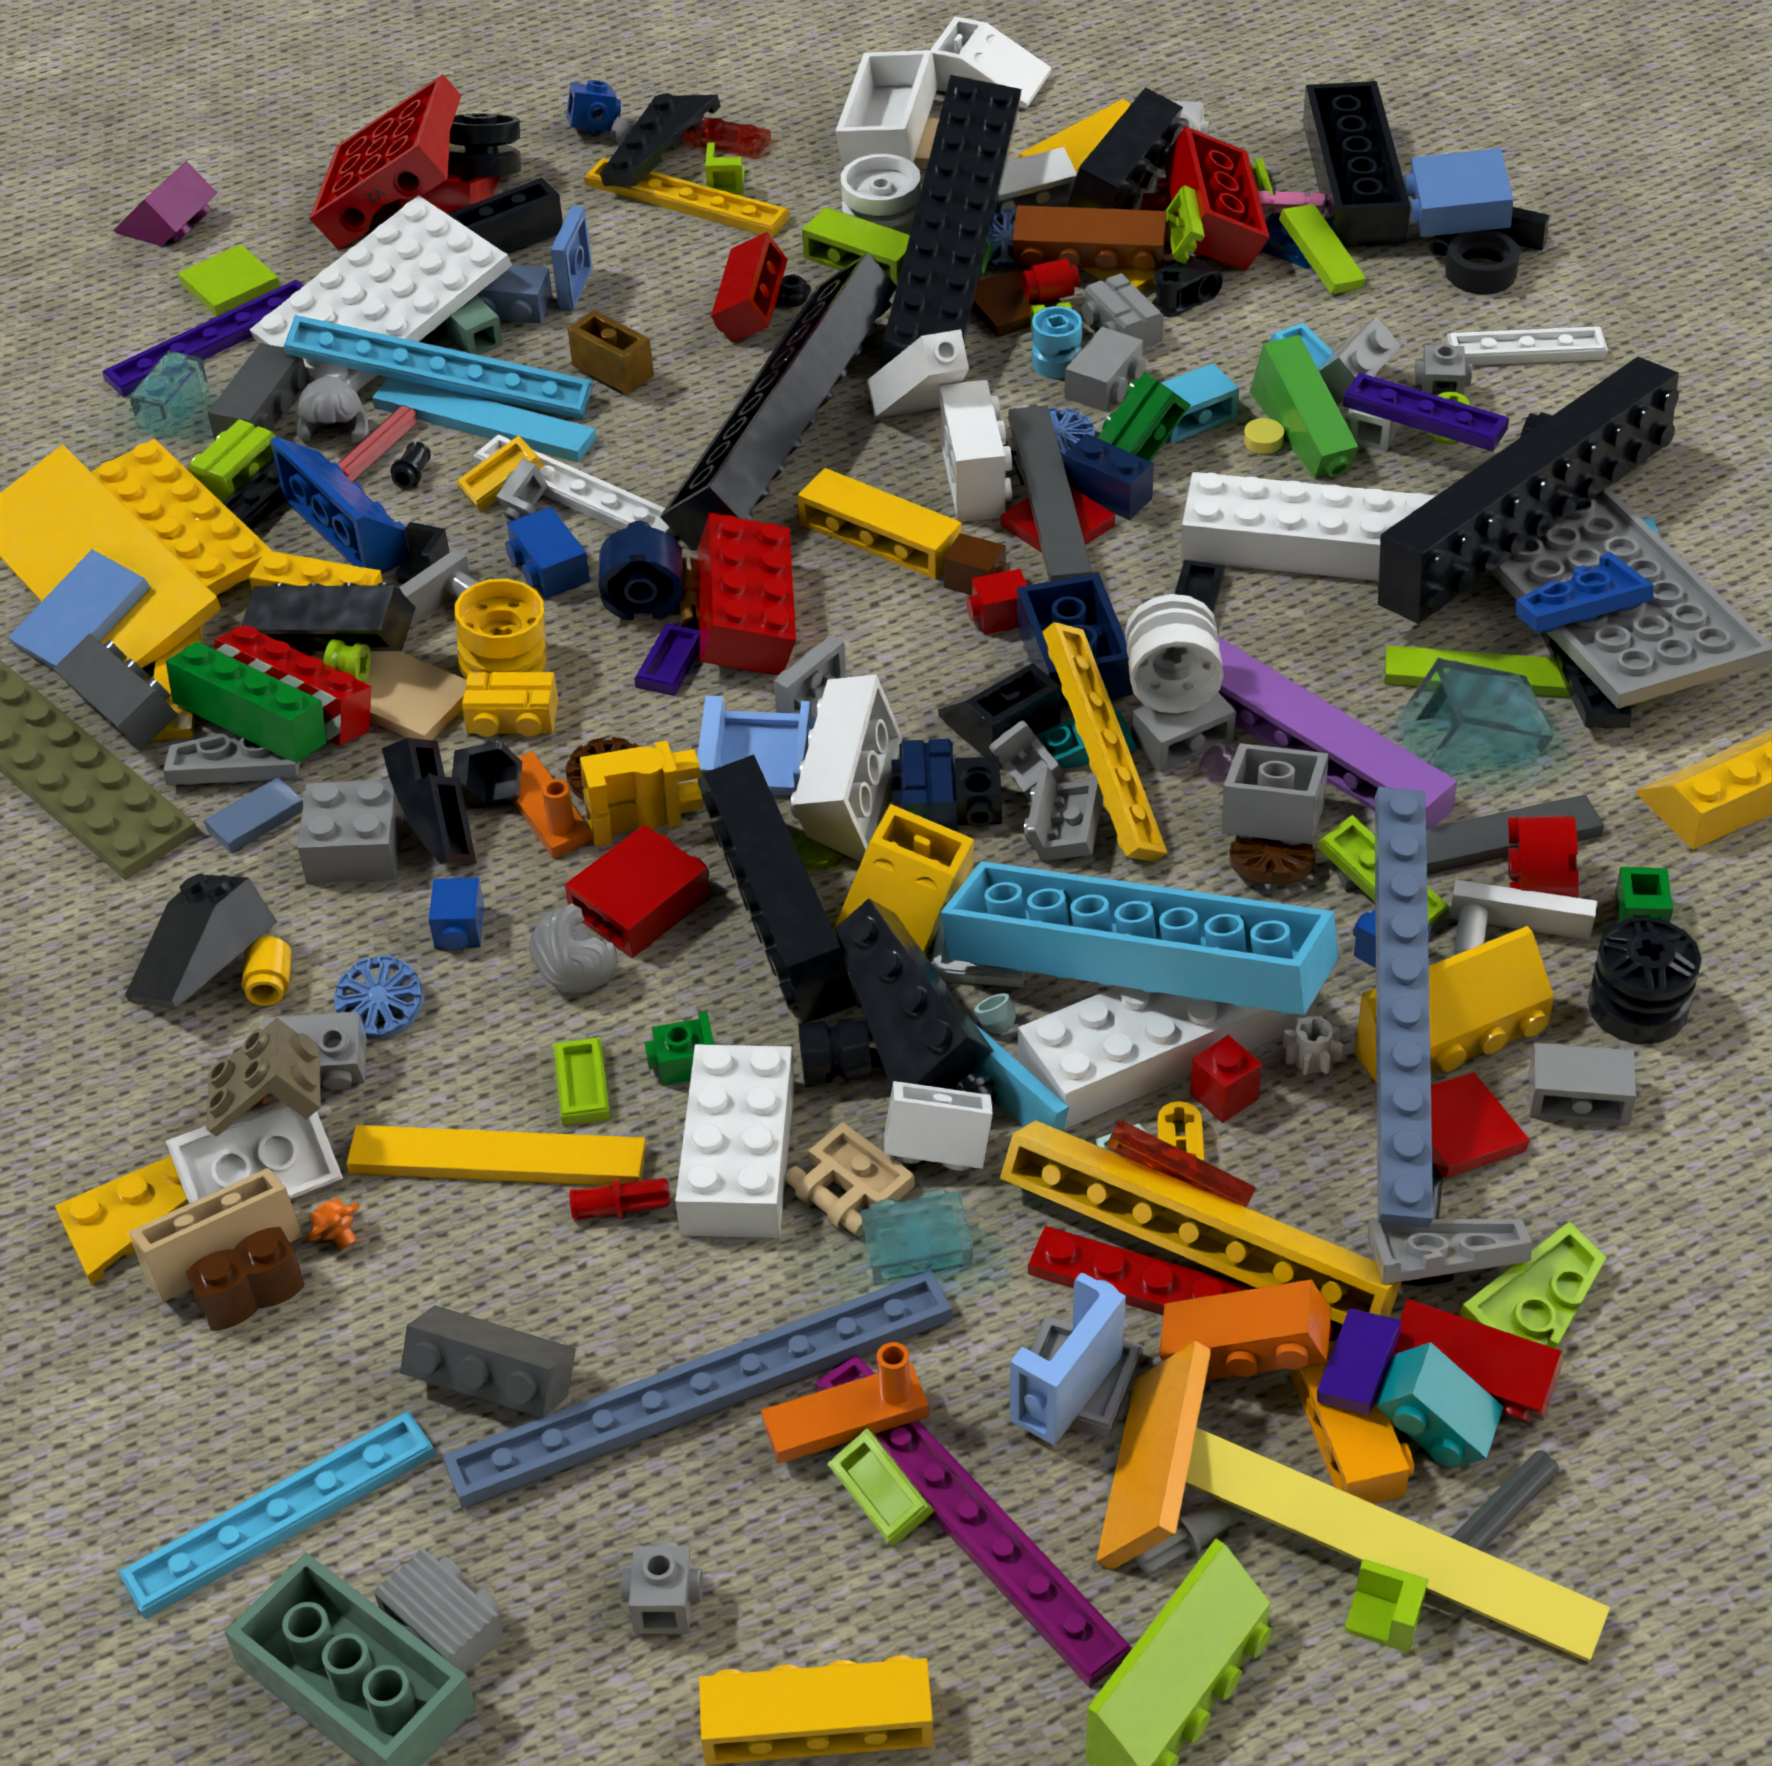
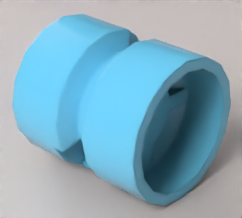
[1032,306,1082,379]

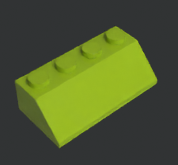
[1085,1539,1272,1766]

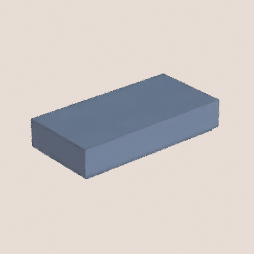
[204,777,303,854]

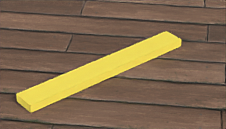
[1185,1427,1611,1662]

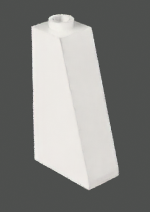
[866,329,969,419]

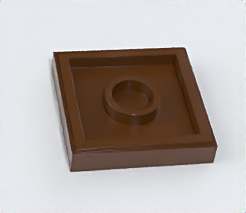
[973,266,1062,338]

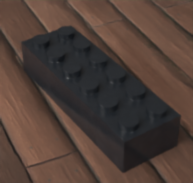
[1303,81,1410,246]
[701,754,857,1023]

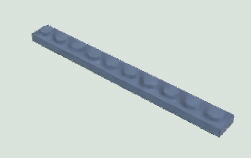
[1375,787,1433,1228]
[442,1270,952,1509]

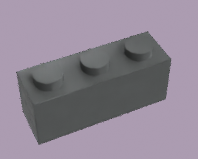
[207,343,309,441]
[53,633,177,751]
[400,1305,576,1418]

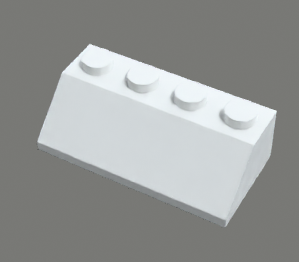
[791,674,903,862]

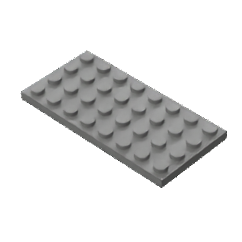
[1491,487,1772,709]

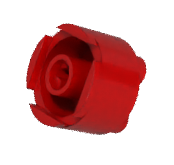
[1507,815,1579,898]

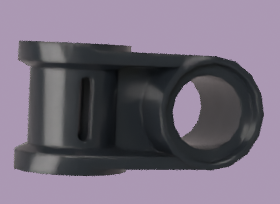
[1152,255,1223,317]

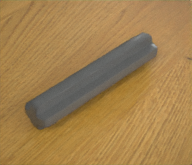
[1451,1450,1559,1551]

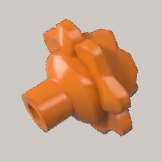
[305,1197,360,1251]

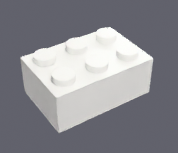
[939,380,1012,522]

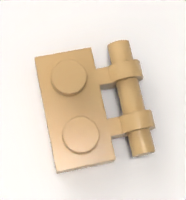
[785,1122,915,1237]

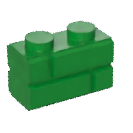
[1098,371,1191,462]

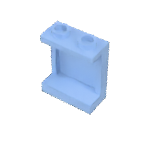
[697,695,817,796]
[1010,1273,1126,1446]

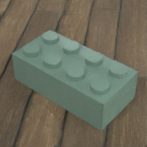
[225,1552,476,1766]

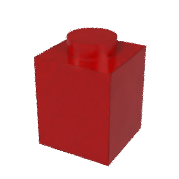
[966,569,1027,635]
[1190,1035,1262,1123]

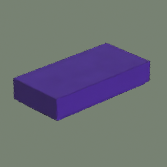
[634,623,700,696]
[1317,1308,1401,1416]

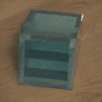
[1395,658,1554,778]

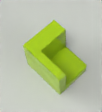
[705,143,745,194]
[1345,1559,1428,1653]

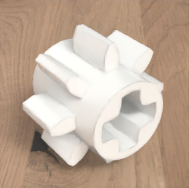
[1282,1016,1343,1075]

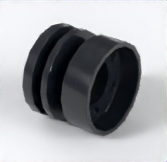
[1587,917,1702,1044]

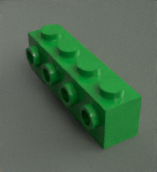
[166,641,327,763]

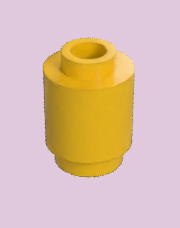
[241,936,292,1006]

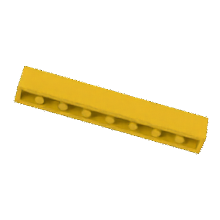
[1000,1120,1401,1324]

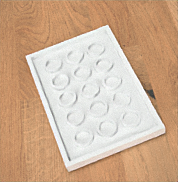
[249,195,512,392]

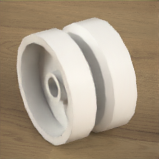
[841,154,921,235]

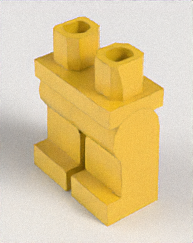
[580,740,703,847]

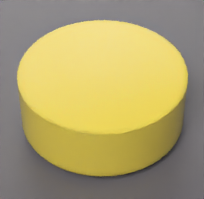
[1244,418,1284,454]

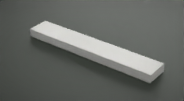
[473,434,676,538]

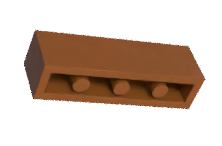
[1013,205,1167,271]

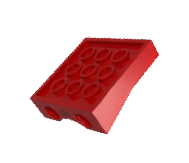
[309,74,462,249]

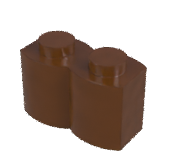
[186,1227,305,1331]

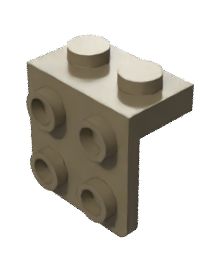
[206,1018,321,1136]

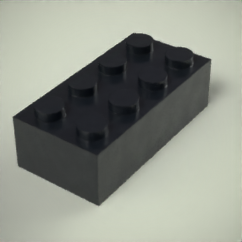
[1067,87,1183,210]

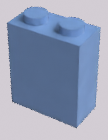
[1404,148,1514,237]

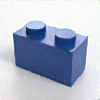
[505,506,590,599]

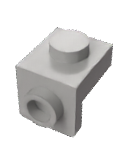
[496,459,548,522]
[989,721,1065,801]

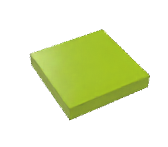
[177,244,281,317]

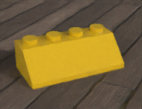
[1636,729,1772,850]
[1354,926,1554,1083]

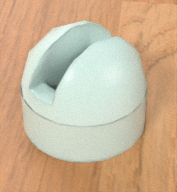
[974,993,1016,1034]

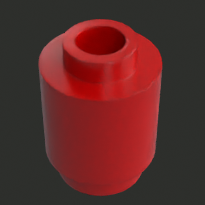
[1022,258,1080,303]

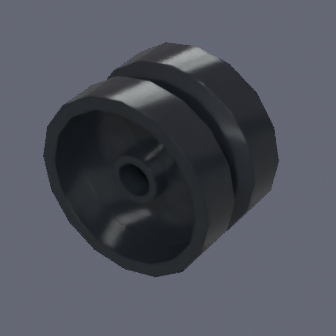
[448,113,521,177]

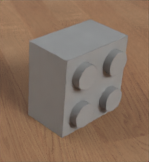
[1222,743,1329,845]
[297,779,403,883]

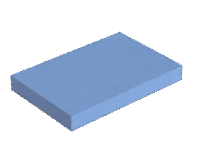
[8,549,151,669]

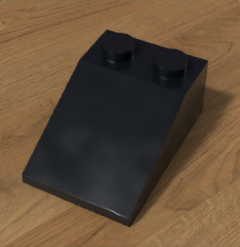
[125,873,277,1008]

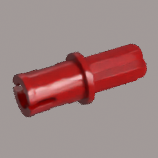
[569,1178,671,1222]

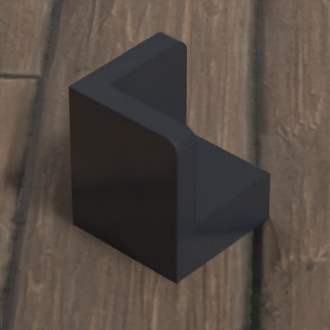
[396,522,450,584]
[452,741,523,808]

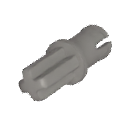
[1135,1498,1238,1574]

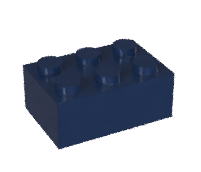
[1017,573,1132,708]

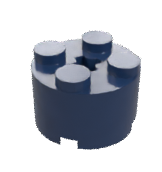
[599,521,683,620]

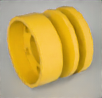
[455,579,546,679]

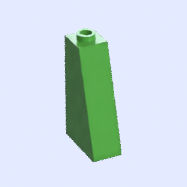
[1249,335,1358,478]

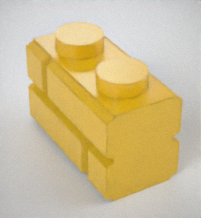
[462,672,558,737]

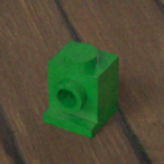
[1615,867,1673,922]
[644,1011,714,1086]

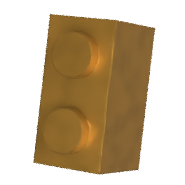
[567,310,654,394]

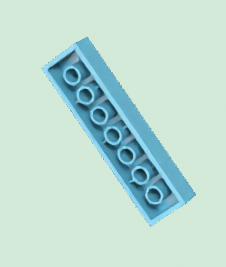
[940,861,1339,1015]

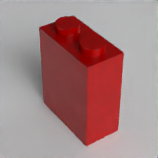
[565,825,711,959]

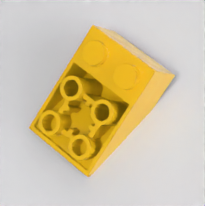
[833,804,974,955]

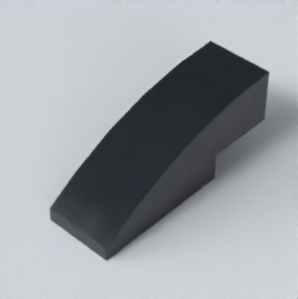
[382,738,477,866]

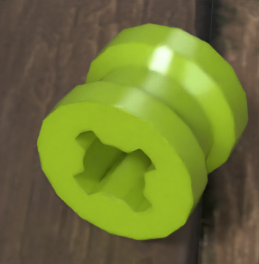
[323,639,371,683]

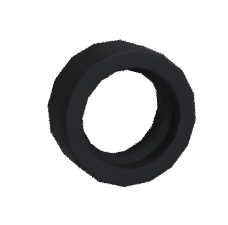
[1445,230,1520,294]

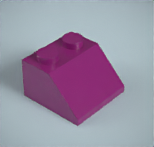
[113,161,217,246]

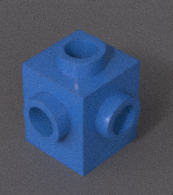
[566,80,621,135]

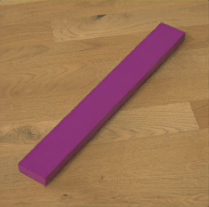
[815,1354,1132,1688]

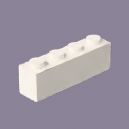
[995,147,1077,223]

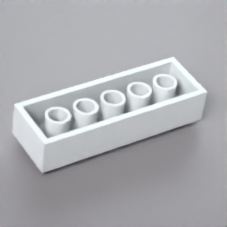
[1180,472,1435,581]
[1018,986,1317,1129]

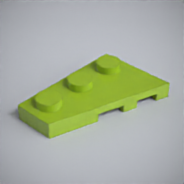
[1458,1221,1607,1349]

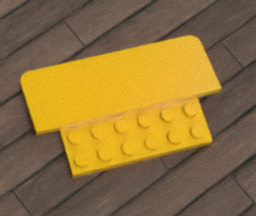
[0,438,272,668]

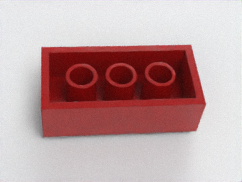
[1163,126,1270,271]
[697,513,796,675]

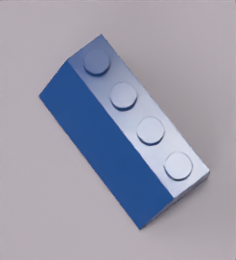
[270,437,409,574]

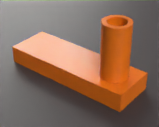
[512,751,593,859]
[761,1342,930,1464]

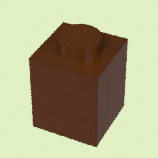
[943,533,1010,595]

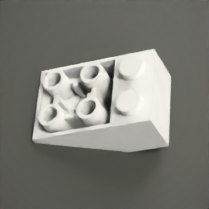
[931,17,1051,108]

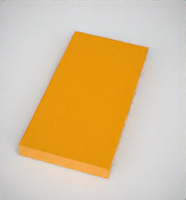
[1096,1341,1211,1569]

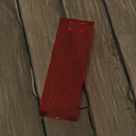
[1106,1119,1256,1207]

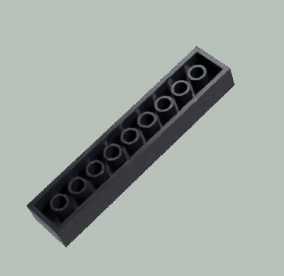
[880,75,1022,369]
[660,253,897,551]
[1378,356,1679,624]

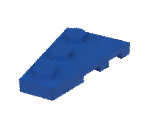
[1516,551,1654,632]

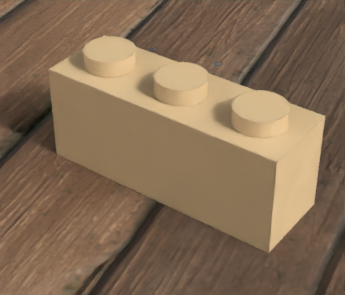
[128,1168,303,1303]

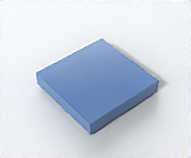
[551,206,593,311]

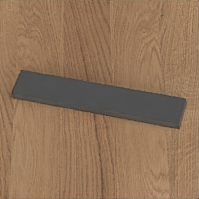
[1008,405,1092,582]
[1330,794,1604,892]

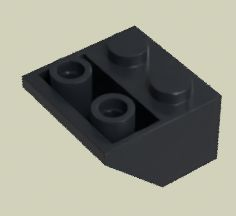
[938,663,1061,757]

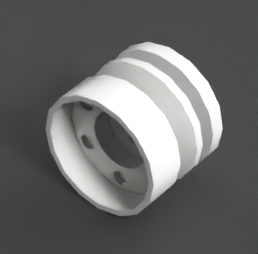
[1125,594,1224,714]

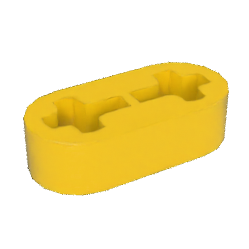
[1157,1101,1204,1186]

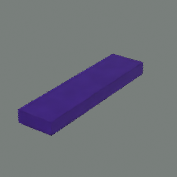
[1342,373,1509,452]

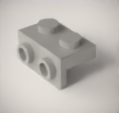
[774,634,852,717]
[1024,767,1103,861]

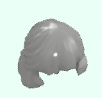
[297,376,369,445]
[529,903,618,994]

